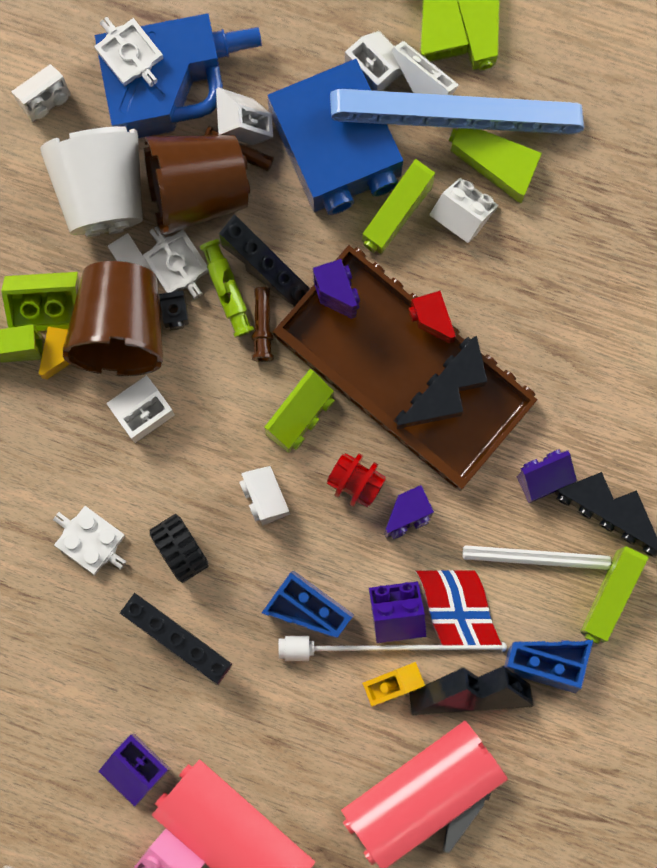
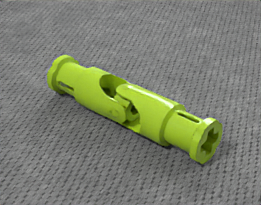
[199,239,254,338]

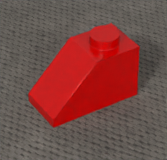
[408,291,456,343]

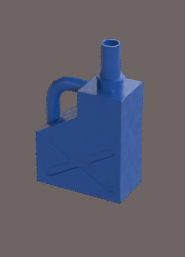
[94,13,262,138]

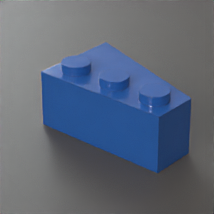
[262,571,354,638]
[504,640,593,694]

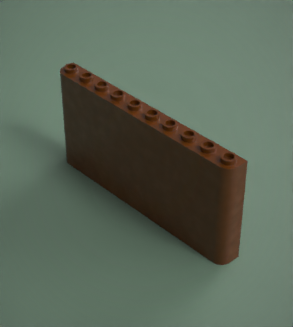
[273,245,538,491]

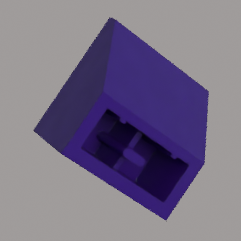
[313,259,360,319]
[517,449,577,503]
[384,485,434,540]
[369,581,427,643]
[98,733,171,807]

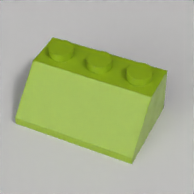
[1,272,80,331]
[264,369,335,453]

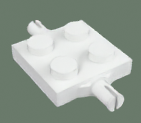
[94,17,163,87]
[143,226,209,299]
[53,506,127,576]

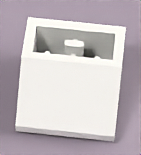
[345,31,403,91]
[11,64,71,122]
[216,88,273,145]
[429,178,499,243]
[106,375,175,443]
[239,466,290,526]

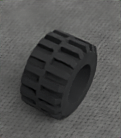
[149,514,208,583]

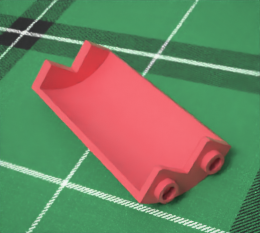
[341,720,508,868]
[152,759,316,868]

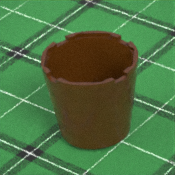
[144,135,250,235]
[63,261,163,376]

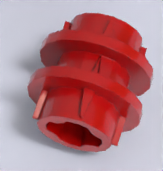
[327,453,386,508]

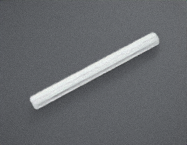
[462,546,611,570]

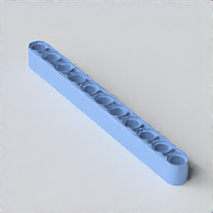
[330,89,584,134]

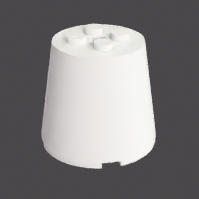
[40,127,143,237]

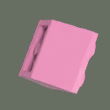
[134,829,205,868]

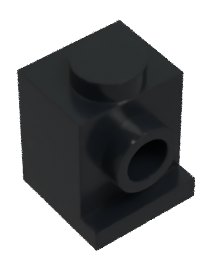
[159,290,189,330]

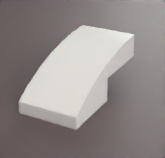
[108,233,153,272]

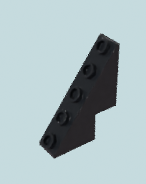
[219,214,310,307]
[394,336,487,429]
[555,472,657,558]
[119,593,233,685]
[409,665,534,715]

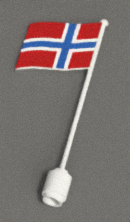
[279,570,507,661]

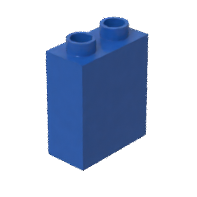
[267,58,404,215]

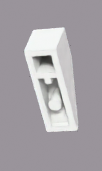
[391,41,459,95]

